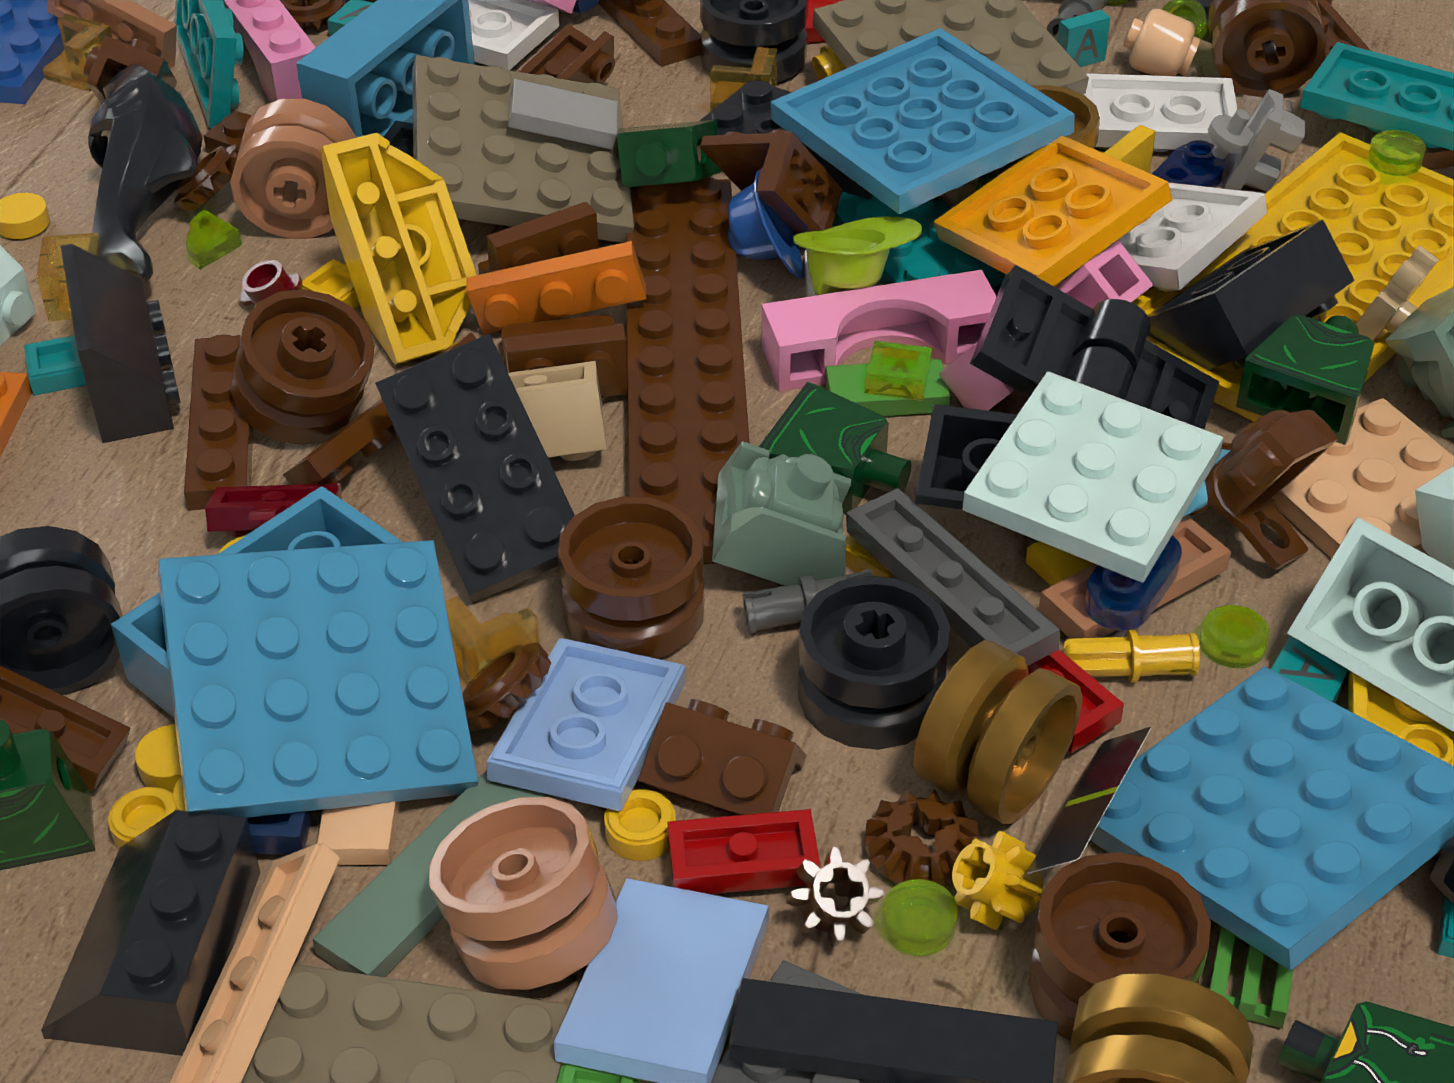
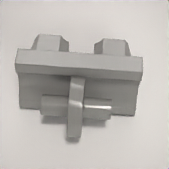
[1208,89,1305,192]

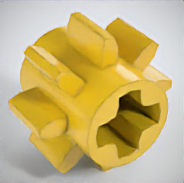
[952,831,1043,930]

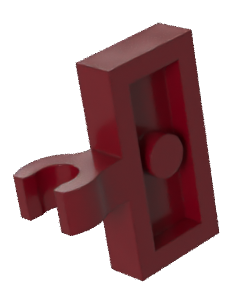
[205,483,342,538]

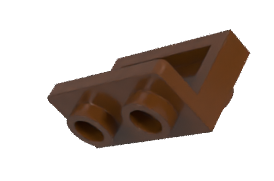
[517,24,615,84]
[84,35,177,104]
[478,202,599,275]
[638,699,807,816]

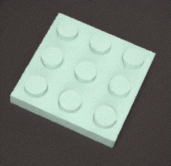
[963,371,1224,583]

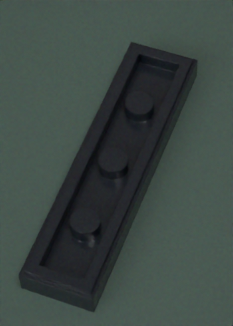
[729,978,1057,1083]

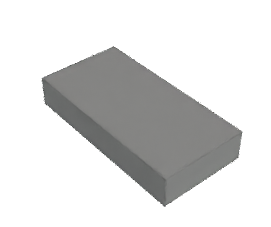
[508,79,618,149]

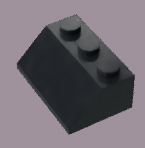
[1148,219,1355,370]
[60,244,181,443]
[915,404,1017,510]
[41,810,261,1056]

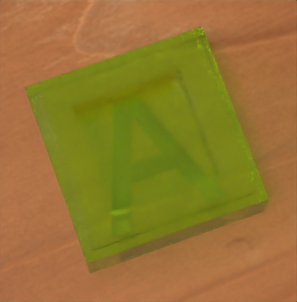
[865,341,932,401]

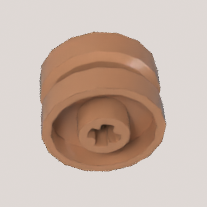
[230,99,357,239]
[429,797,618,990]

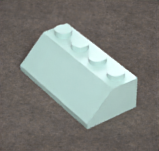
[1287,517,1454,732]

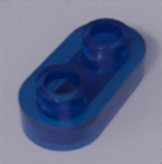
[1152,140,1225,188]
[1084,535,1182,630]

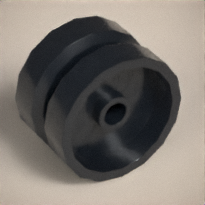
[700,0,808,85]
[0,526,123,695]
[798,576,950,750]

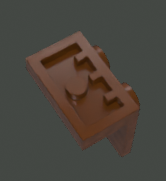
[700,129,843,234]

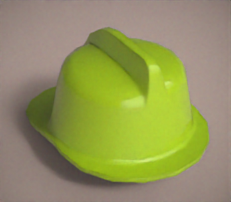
[793,216,922,295]

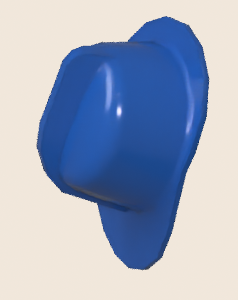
[728,169,805,279]

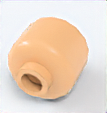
[1123,9,1201,76]

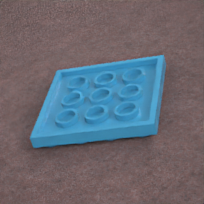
[770,28,1075,214]
[158,540,478,818]
[1090,666,1454,971]

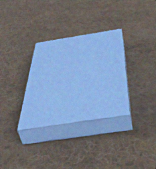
[487,638,686,811]
[554,878,769,1083]

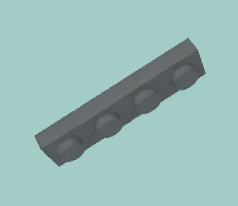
[846,488,1060,666]

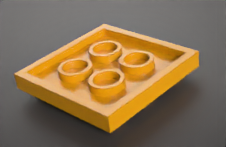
[933,135,1173,287]

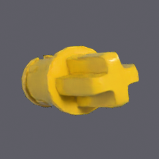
[1062,630,1200,683]

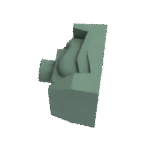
[1386,287,1454,439]
[712,441,851,586]

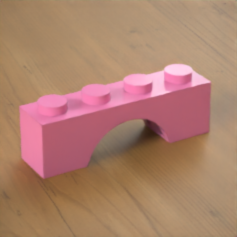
[224,0,316,103]
[939,240,1153,411]
[762,270,996,392]

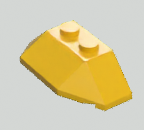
[321,133,477,365]

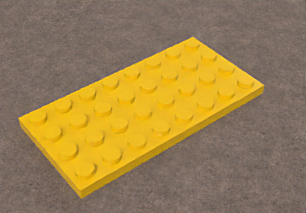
[1131,132,1454,422]

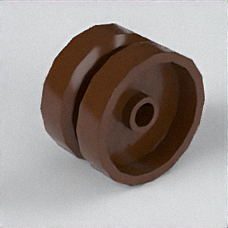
[1208,0,1326,98]
[230,289,375,445]
[558,496,705,658]
[1028,852,1211,1041]

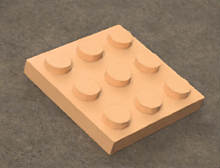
[1273,398,1454,559]

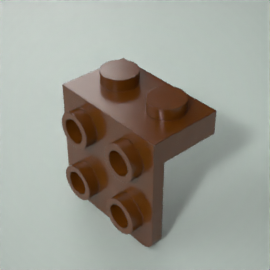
[501,314,628,398]

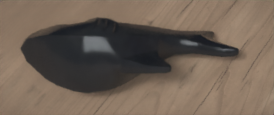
[88,64,203,280]

